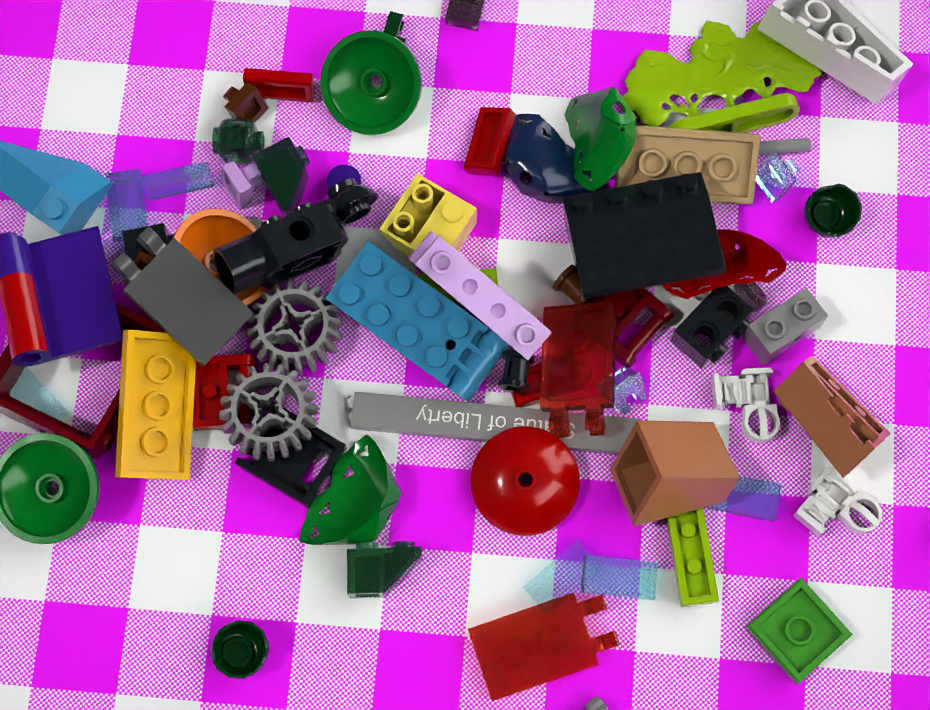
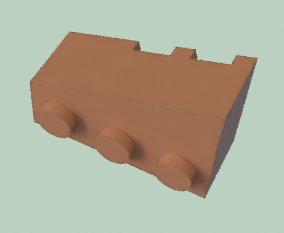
[774,356,891,478]

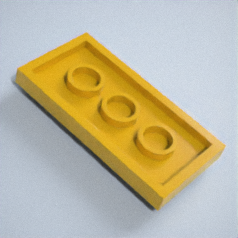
[115,329,196,480]

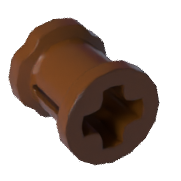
[552,264,594,311]

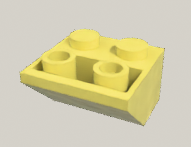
[379,173,477,258]

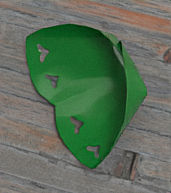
[564,87,637,192]
[299,434,402,545]

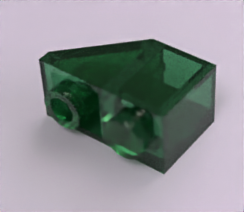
[347,541,423,599]

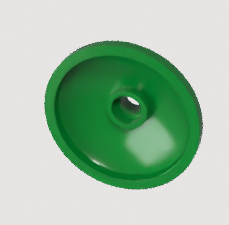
[320,30,422,135]
[0,433,100,544]

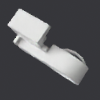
[711,368,780,444]
[793,466,882,537]

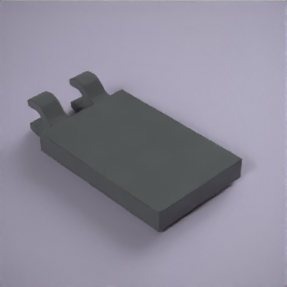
[111,226,254,367]

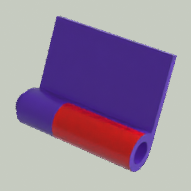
[0,226,123,367]

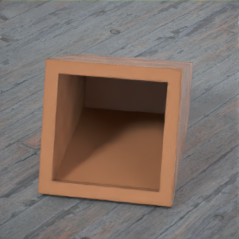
[610,420,740,526]

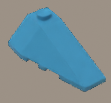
[0,141,114,235]

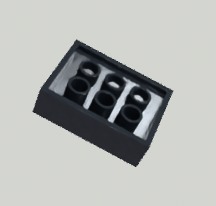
[562,172,726,299]

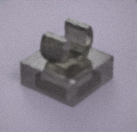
[445,0,485,31]

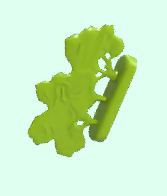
[622,20,822,133]

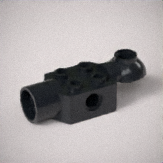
[213,178,378,295]

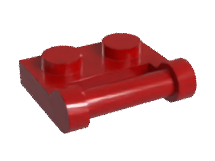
[193,354,257,431]

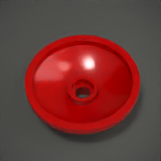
[470,426,580,536]

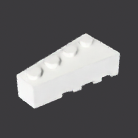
[757,0,913,104]

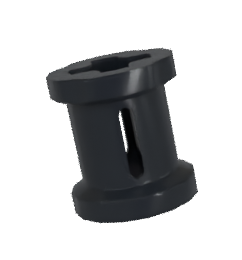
[498,349,535,394]

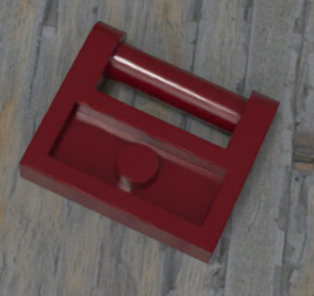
[580,288,675,369]

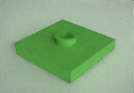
[745,578,853,685]

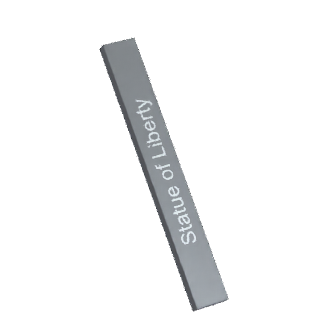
[350,392,641,455]

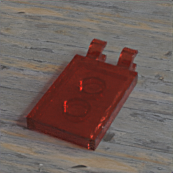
[540,301,616,438]
[468,592,620,701]

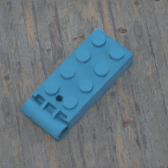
[325,241,510,402]

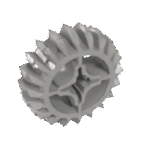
[246,280,343,376]
[219,363,319,461]

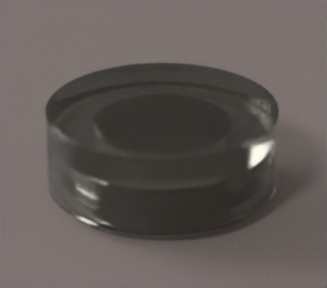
[734,277,767,312]

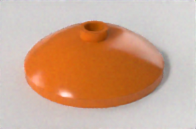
[172,208,267,306]

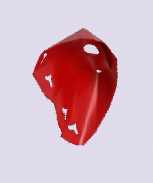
[663,229,787,299]

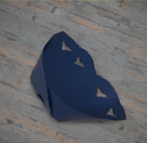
[504,114,607,204]

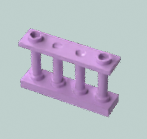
[408,231,552,360]

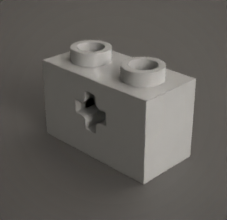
[742,287,828,365]

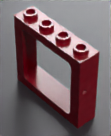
[0,304,166,460]

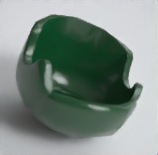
[804,184,862,238]
[210,620,269,679]

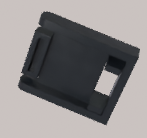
[234,407,347,509]

